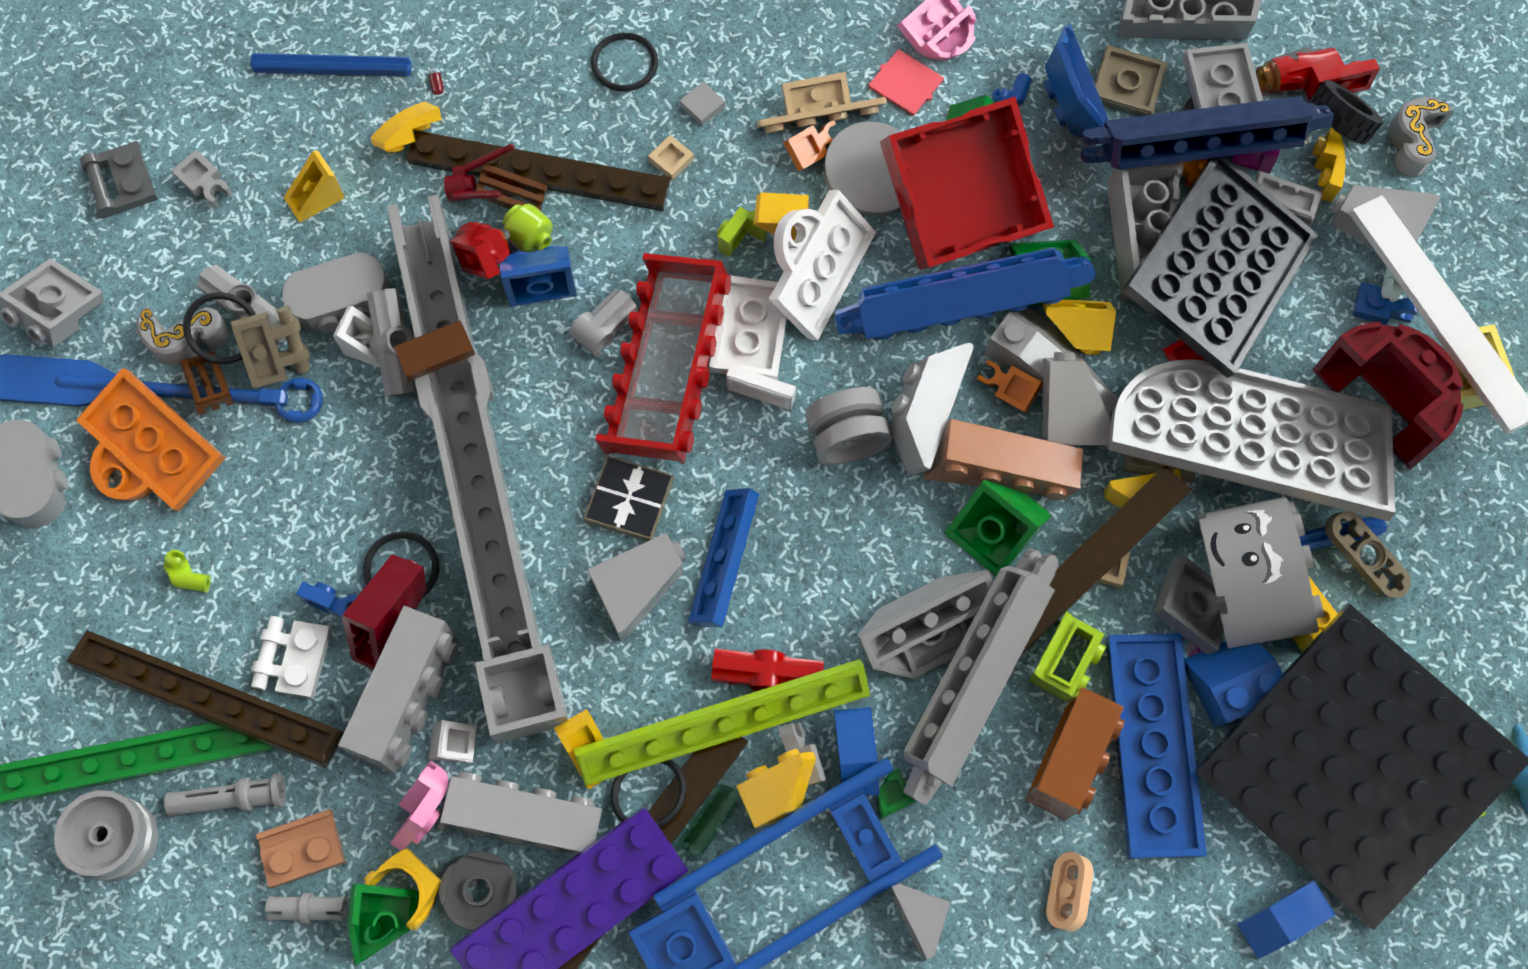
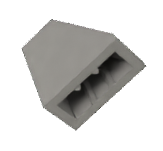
[1330,185,1441,246]
[1041,351,1111,445]
[588,533,686,641]

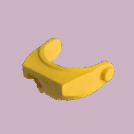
[364,848,441,930]

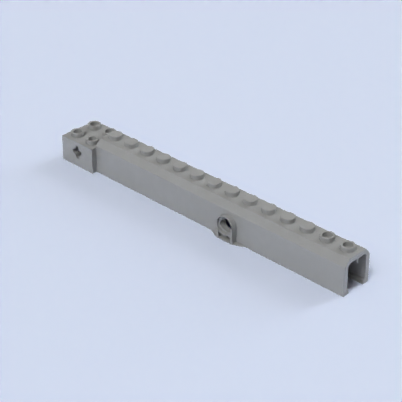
[387,195,568,744]

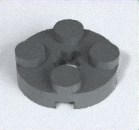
[439,851,518,931]

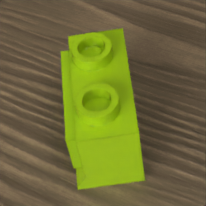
[1028,611,1106,702]

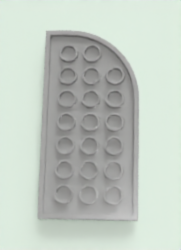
[1108,360,1395,521]

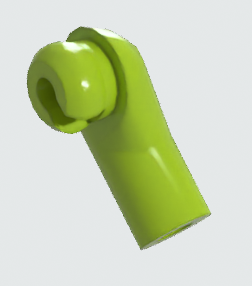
[163,550,211,593]

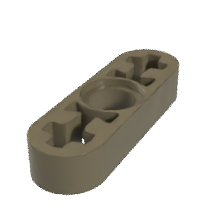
[1325,512,1411,598]

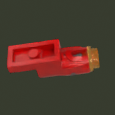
[1256,47,1380,99]

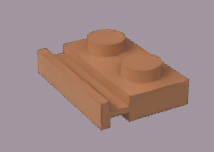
[256,809,346,889]

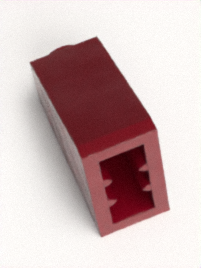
[342,554,427,670]

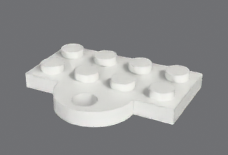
[769,190,876,340]

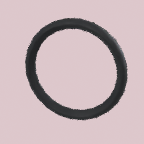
[591,32,658,91]
[183,292,256,364]
[363,531,439,598]
[611,759,687,828]

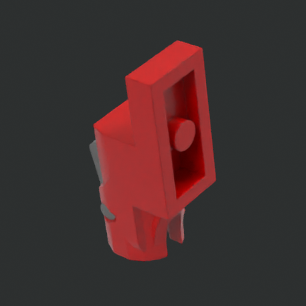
[450,222,510,279]

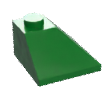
[944,480,1052,576]

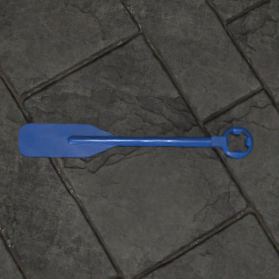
[0,354,323,423]

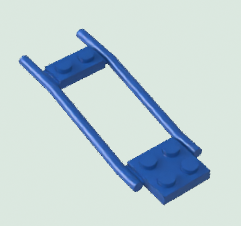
[629,757,943,969]

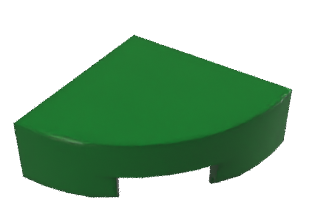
[877,768,915,819]

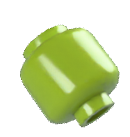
[502,204,553,252]

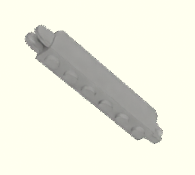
[903,548,1059,805]

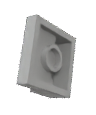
[0,258,104,348]

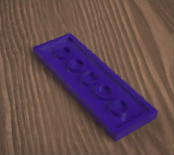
[450,806,689,969]

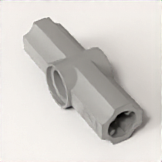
[196,264,286,345]
[367,288,417,396]

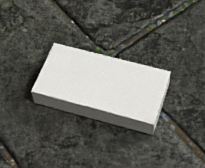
[726,365,796,410]

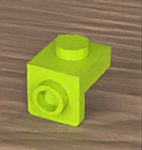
[716,207,768,257]

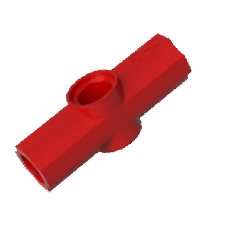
[711,648,824,691]

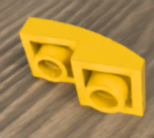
[370,101,442,152]
[1312,127,1346,203]

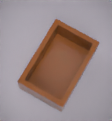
[1025,687,1125,820]

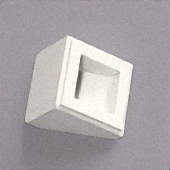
[429,720,477,763]

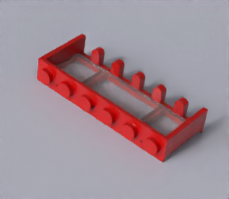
[595,253,731,464]

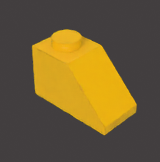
[1042,299,1116,355]

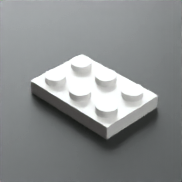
[709,276,787,380]

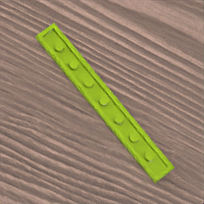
[574,659,870,786]

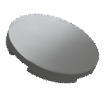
[824,122,901,217]

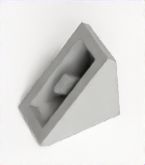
[889,883,951,961]

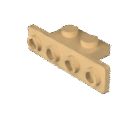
[756,72,887,134]

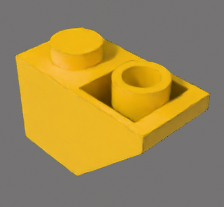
[736,749,816,828]

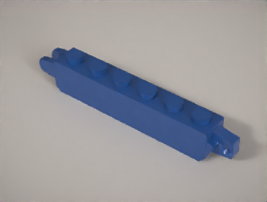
[835,248,1096,340]

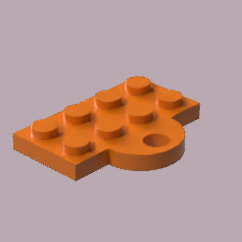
[76,368,226,511]

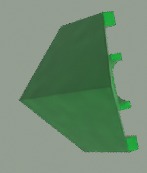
[347,884,419,966]

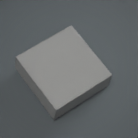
[680,81,725,126]

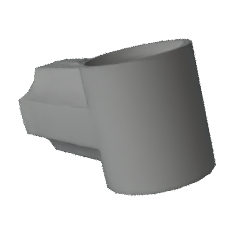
[569,288,638,357]

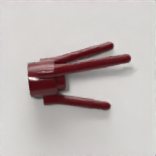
[444,143,515,203]

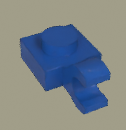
[1352,282,1418,325]
[296,581,358,619]

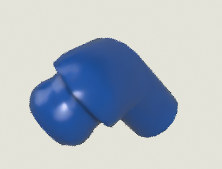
[992,73,1032,106]

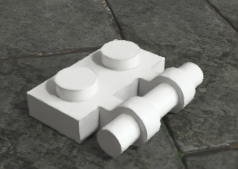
[250,616,332,700]

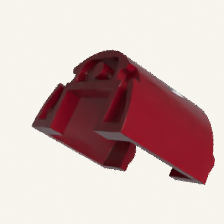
[1312,322,1464,470]

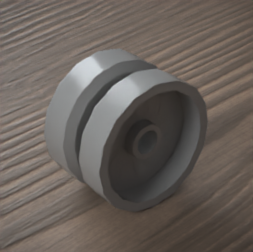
[805,387,893,465]
[53,790,159,882]

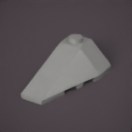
[985,307,1118,415]

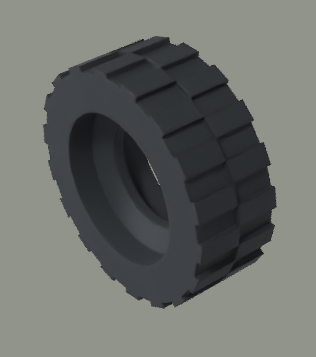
[1308,80,1384,145]

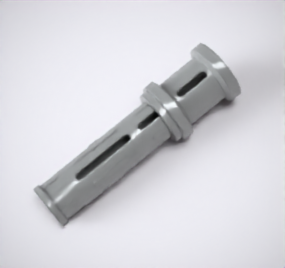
[164,773,286,817]

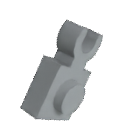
[171,150,233,208]

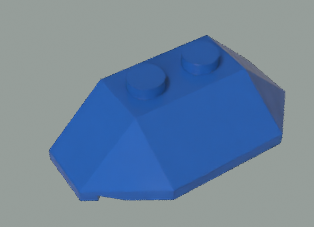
[1043,24,1109,145]

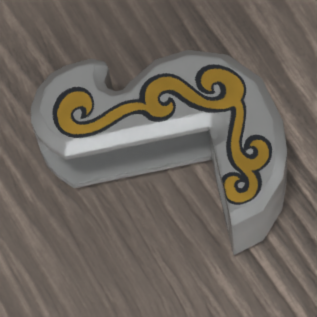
[1388,97,1454,177]
[136,305,229,366]

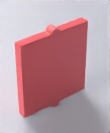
[868,49,944,116]

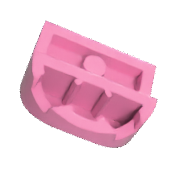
[896,0,976,60]
[390,760,449,851]

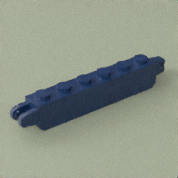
[1081,96,1334,170]

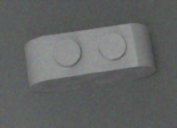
[282,252,391,333]
[0,420,68,528]

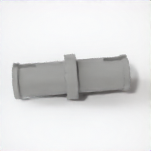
[265,893,349,924]

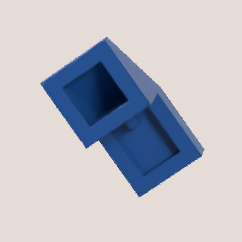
[834,707,879,796]
[1237,880,1336,959]

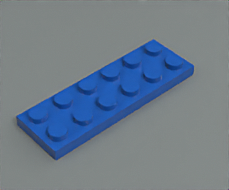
[1106,633,1207,860]

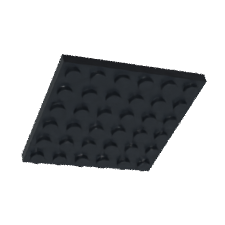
[1194,604,1528,930]

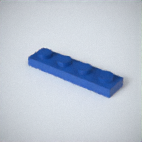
[688,488,759,627]

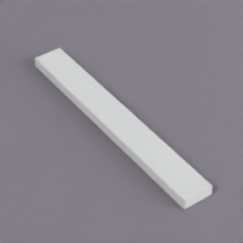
[1350,195,1528,435]

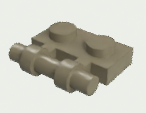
[231,306,311,388]

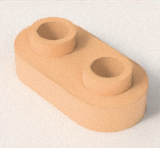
[1046,852,1094,932]

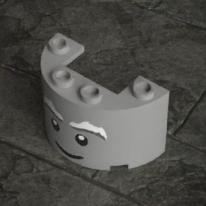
[1198,497,1324,649]

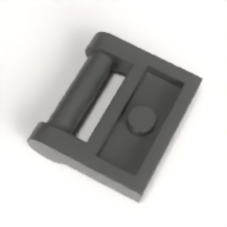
[80,141,158,219]

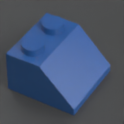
[500,246,577,307]
[1184,641,1283,727]

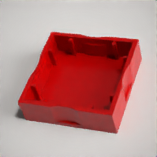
[880,97,1054,270]

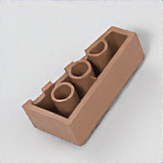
[923,419,1083,500]

